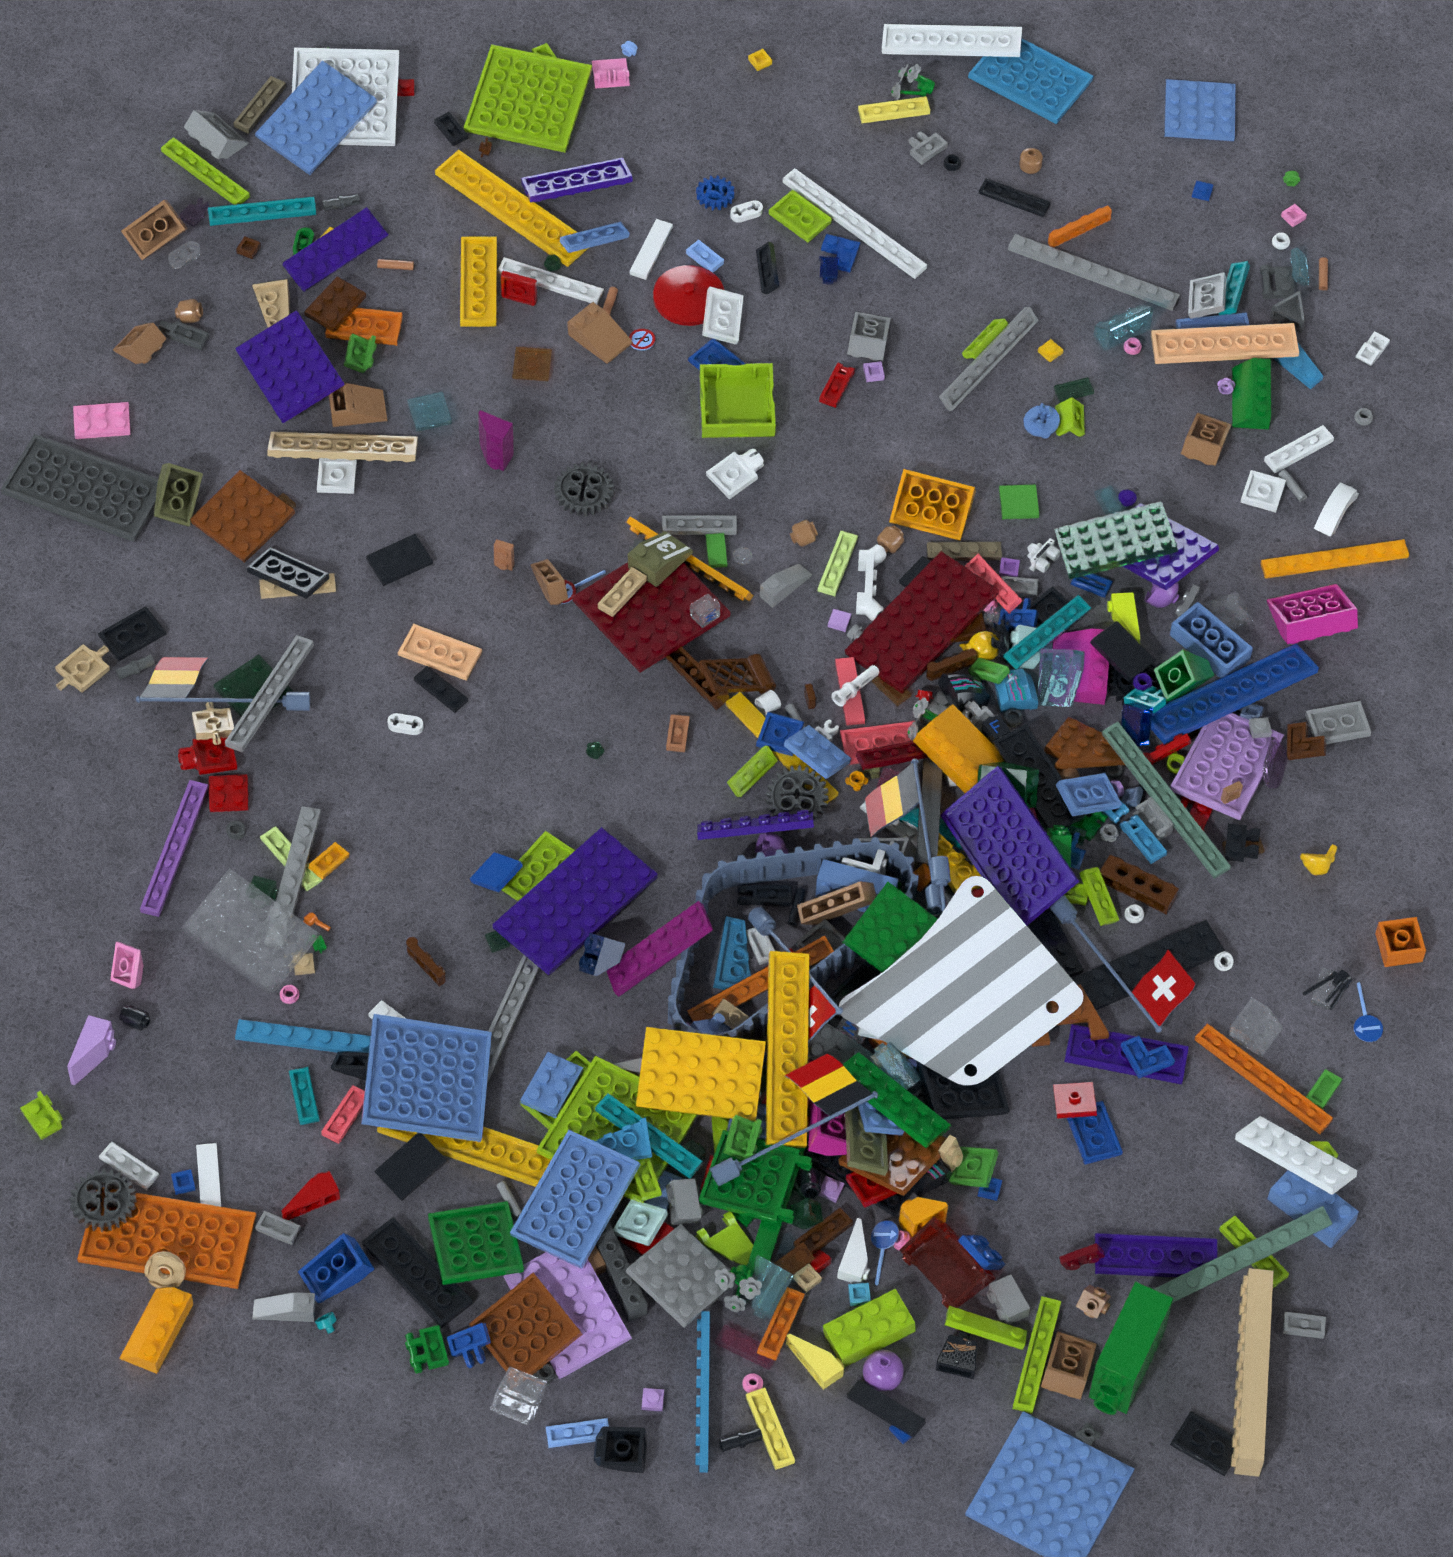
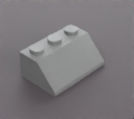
[184,110,249,159]

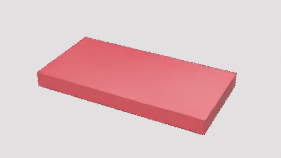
[840,721,915,765]

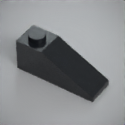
[330,1052,369,1081]

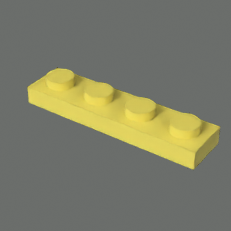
[858,96,930,123]
[746,1388,795,1470]

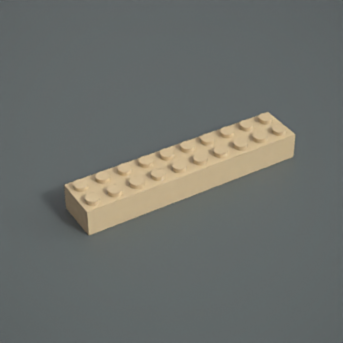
[1231,1268,1273,1477]

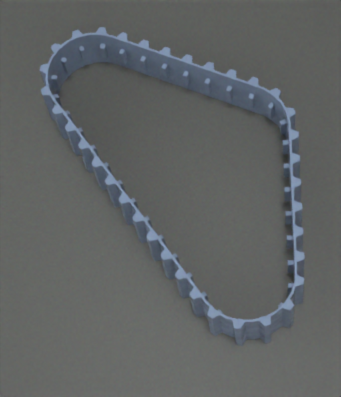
[668,837,918,1040]

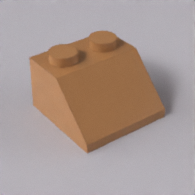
[113,323,166,364]

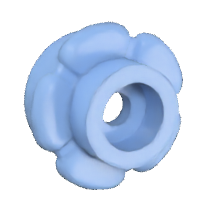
[621,41,638,57]

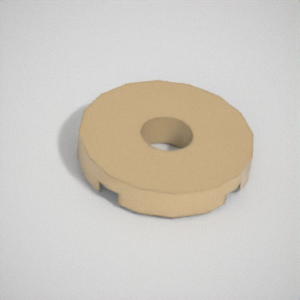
[144,1251,186,1288]

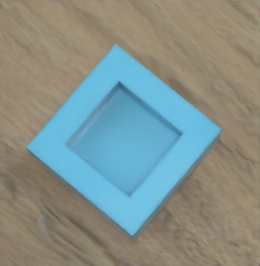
[848,1283,871,1306]

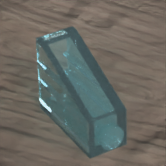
[871,1042,921,1090]
[751,1255,794,1320]

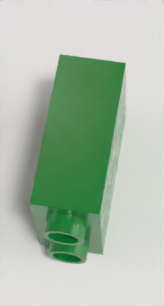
[1089,1282,1173,1415]

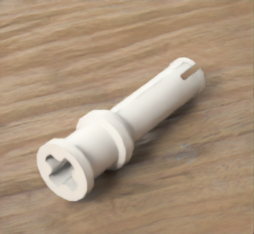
[832,665,880,706]

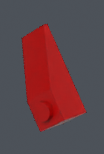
[281,1171,340,1220]

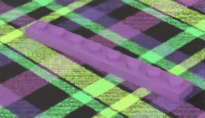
[140,780,208,917]

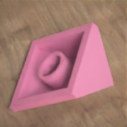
[110,942,144,989]

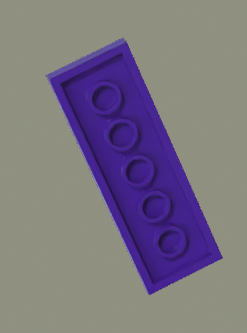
[521,157,633,203]
[282,207,388,292]
[697,810,814,840]
[1064,1024,1189,1085]
[1094,1233,1217,1277]

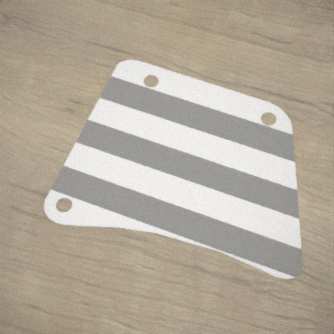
[839,876,1083,1085]

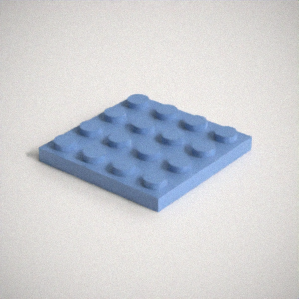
[1164,79,1235,141]

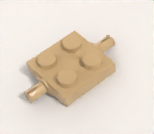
[55,644,110,693]
[192,702,234,745]

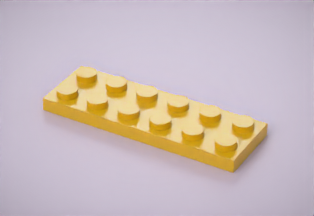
[460,236,497,327]

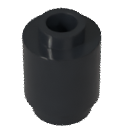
[119,1005,151,1031]
[801,1169,821,1199]

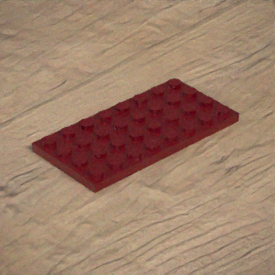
[845,551,999,694]

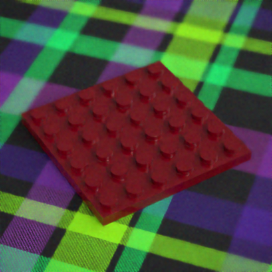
[572,562,731,673]

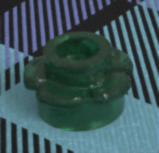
[544,255,561,271]
[586,742,604,759]

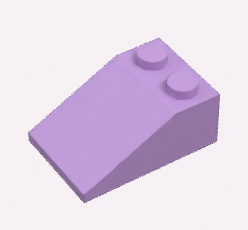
[67,1015,116,1085]

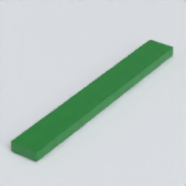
[747,1131,809,1275]

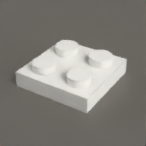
[317,458,357,494]
[1240,470,1286,513]

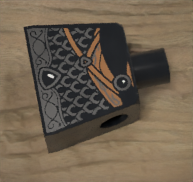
[936,1330,977,1380]

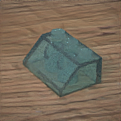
[1093,305,1154,351]

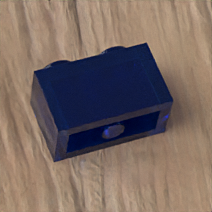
[1121,703,1153,747]

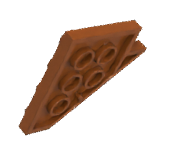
[1044,717,1125,770]

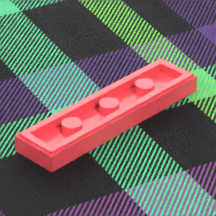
[965,554,1022,614]
[835,657,865,726]

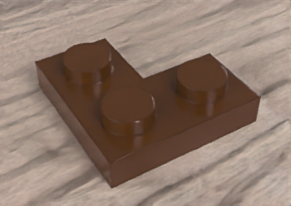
[1287,722,1326,760]

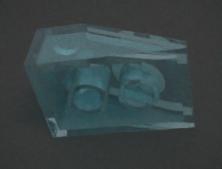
[1038,649,1085,707]

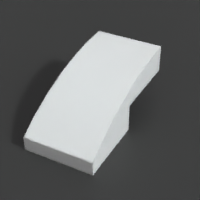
[1355,331,1390,366]

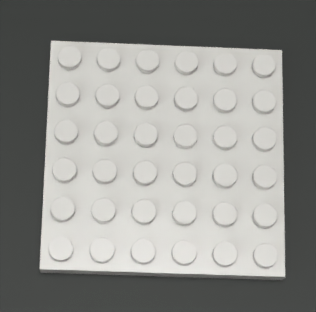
[292,48,399,146]

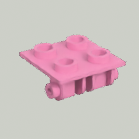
[592,58,630,89]

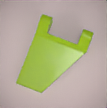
[696,1211,753,1265]

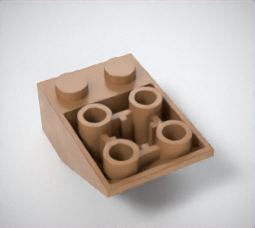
[328,383,387,427]

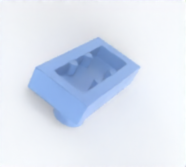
[690,1013,731,1034]

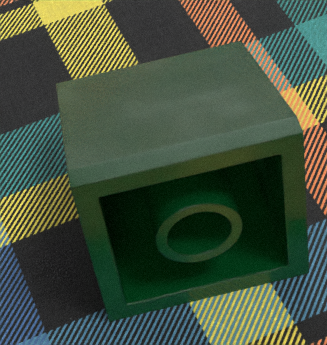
[977,762,1039,808]

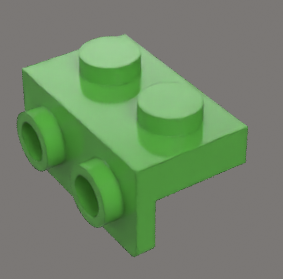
[344,334,377,373]
[723,1115,762,1161]

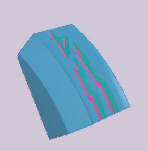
[994,669,1038,713]

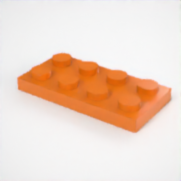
[325,308,403,346]

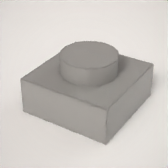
[1248,717,1272,739]

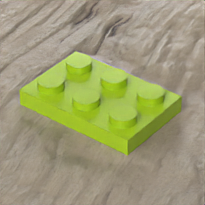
[769,190,832,243]

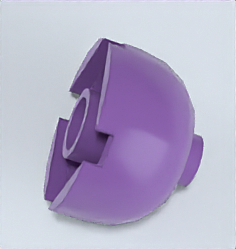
[1144,582,1179,608]
[755,832,788,857]
[863,1349,904,1391]

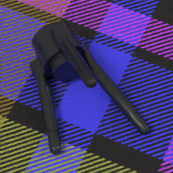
[1303,969,1353,1010]

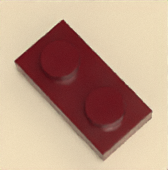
[1059,1243,1105,1270]

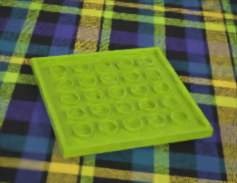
[464,44,592,153]
[537,1056,698,1203]

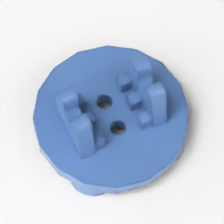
[1024,403,1060,439]

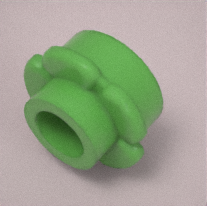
[1283,171,1300,186]

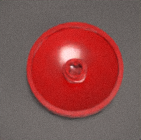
[653,265,724,326]

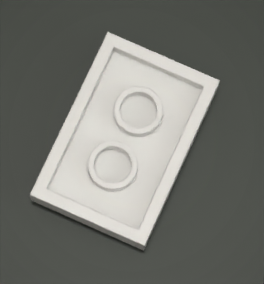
[702,287,744,344]

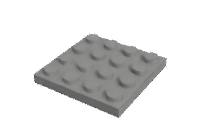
[626,1224,736,1328]

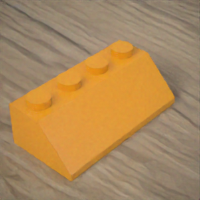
[120,1287,193,1374]

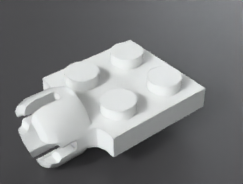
[706,449,764,499]

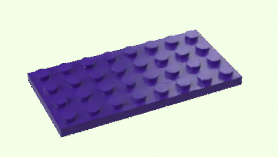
[940,766,1080,926]
[493,827,658,975]

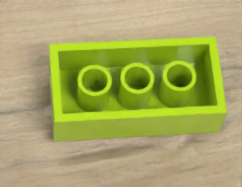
[823,1288,916,1367]

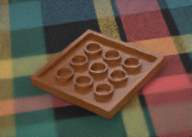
[190,470,295,563]
[839,1131,947,1196]
[469,1272,583,1386]

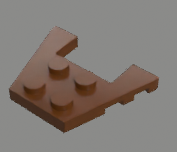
[1032,984,1109,1047]

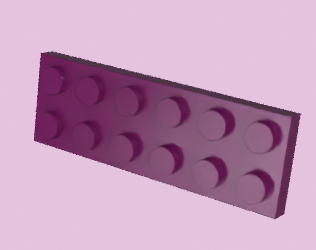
[606,901,713,997]

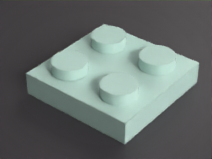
[613,1199,668,1246]

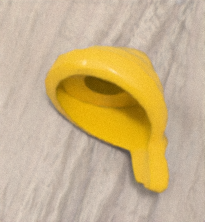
[959,631,999,660]
[1300,844,1337,875]

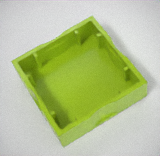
[699,363,776,438]

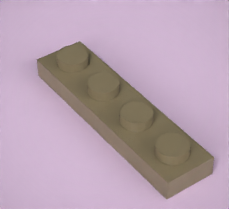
[233,76,286,134]
[927,542,1002,561]

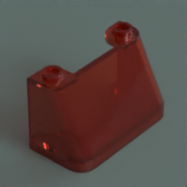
[899,1216,996,1309]

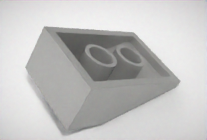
[847,312,891,361]

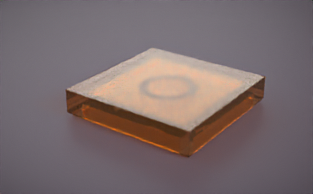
[512,347,552,381]

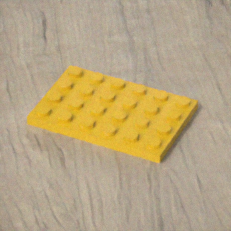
[636,1027,766,1122]

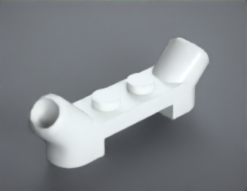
[856,544,886,622]

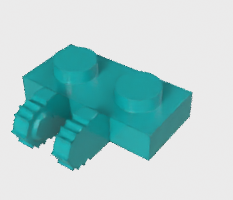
[1124,686,1166,714]

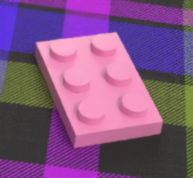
[73,402,130,439]

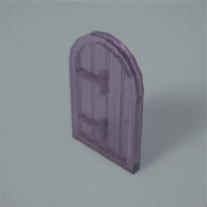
[1262,737,1288,789]

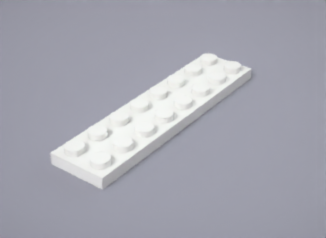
[882,24,1022,57]

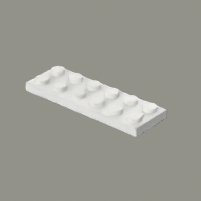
[1235,1116,1357,1195]

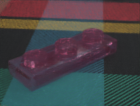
[715,1324,775,1371]

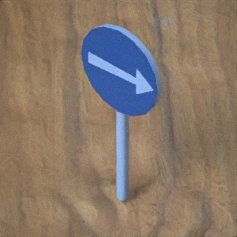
[1354,982,1383,1042]
[871,1220,899,1285]

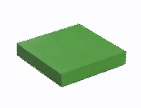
[999,485,1039,519]
[949,1147,999,1188]

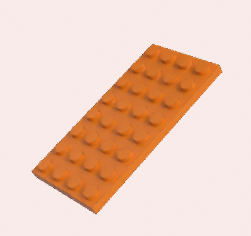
[77,1187,256,1289]

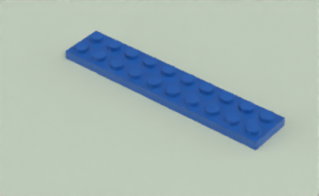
[1142,643,1319,744]

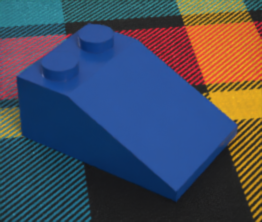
[298,1233,374,1303]

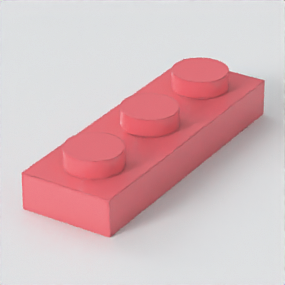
[321,1085,365,1144]

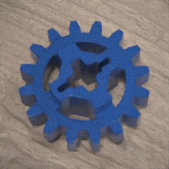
[696,175,734,210]

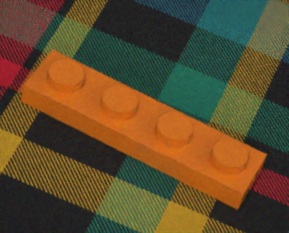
[1048,205,1112,248]
[757,1287,805,1361]

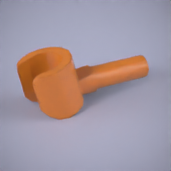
[303,913,331,932]

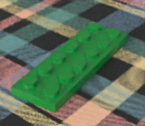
[842,1052,951,1148]

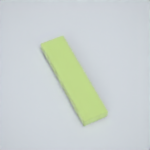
[818,531,858,596]
[260,826,322,891]

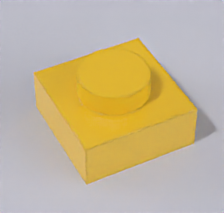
[748,49,772,71]
[1038,339,1063,362]

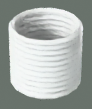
[755,690,781,716]

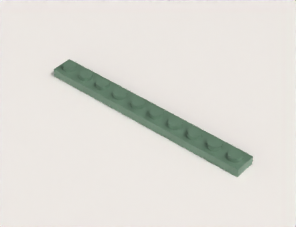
[1102,722,1231,879]
[1154,1206,1332,1303]

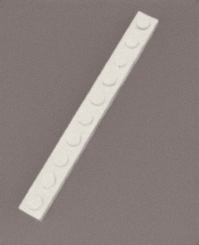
[783,168,927,279]

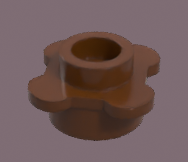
[478,137,492,158]

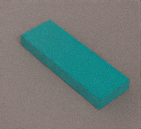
[289,1067,320,1125]

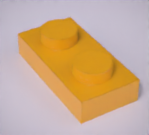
[308,842,350,880]

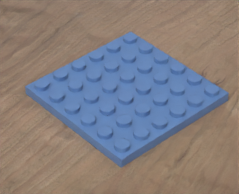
[361,1014,492,1142]
[965,1411,1134,1557]

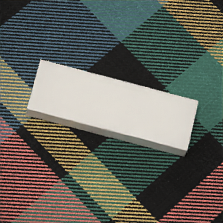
[99,1142,159,1191]

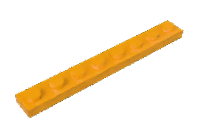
[626,516,754,601]
[1260,539,1409,578]

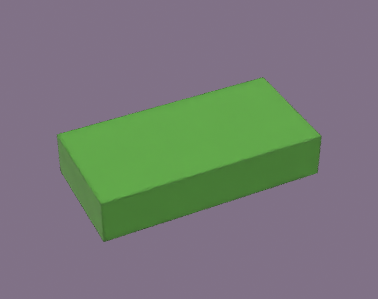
[705,533,727,568]
[968,658,1010,684]
[1306,1069,1342,1110]

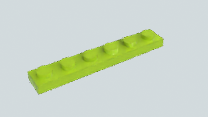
[161,137,250,205]
[1012,1296,1061,1414]

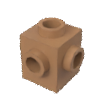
[1076,1285,1111,1318]

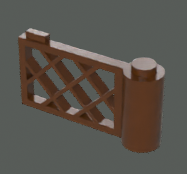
[698,654,776,696]

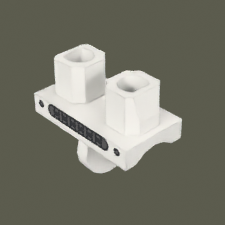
[1027,538,1060,573]

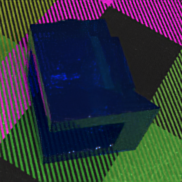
[819,256,839,285]

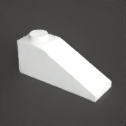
[837,1218,870,1284]

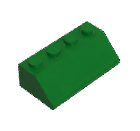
[1232,358,1271,430]

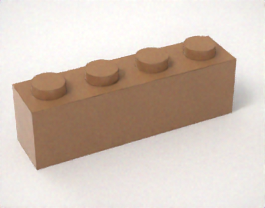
[797,881,876,925]

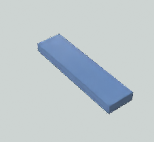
[560,222,630,253]

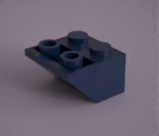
[579,933,626,976]

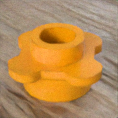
[845,771,868,791]

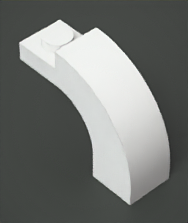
[1314,483,1359,537]

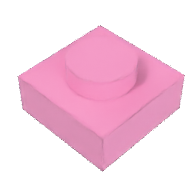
[1281,204,1307,227]

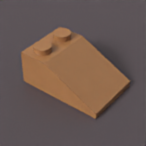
[121,200,188,260]
[567,302,632,364]
[1181,413,1232,466]
[1041,1331,1097,1400]

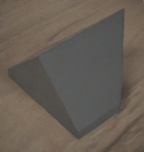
[1270,290,1305,333]

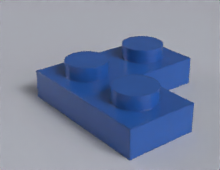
[821,234,860,273]
[1121,1036,1175,1079]

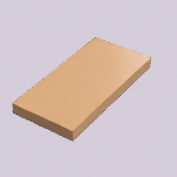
[398,624,482,681]

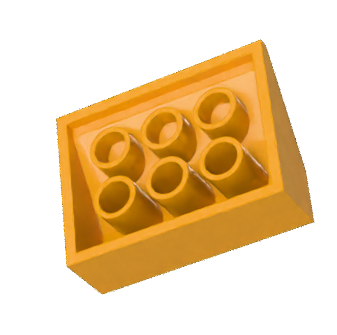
[889,469,976,541]
[913,704,1004,793]

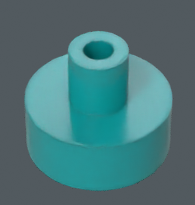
[315,1312,337,1334]

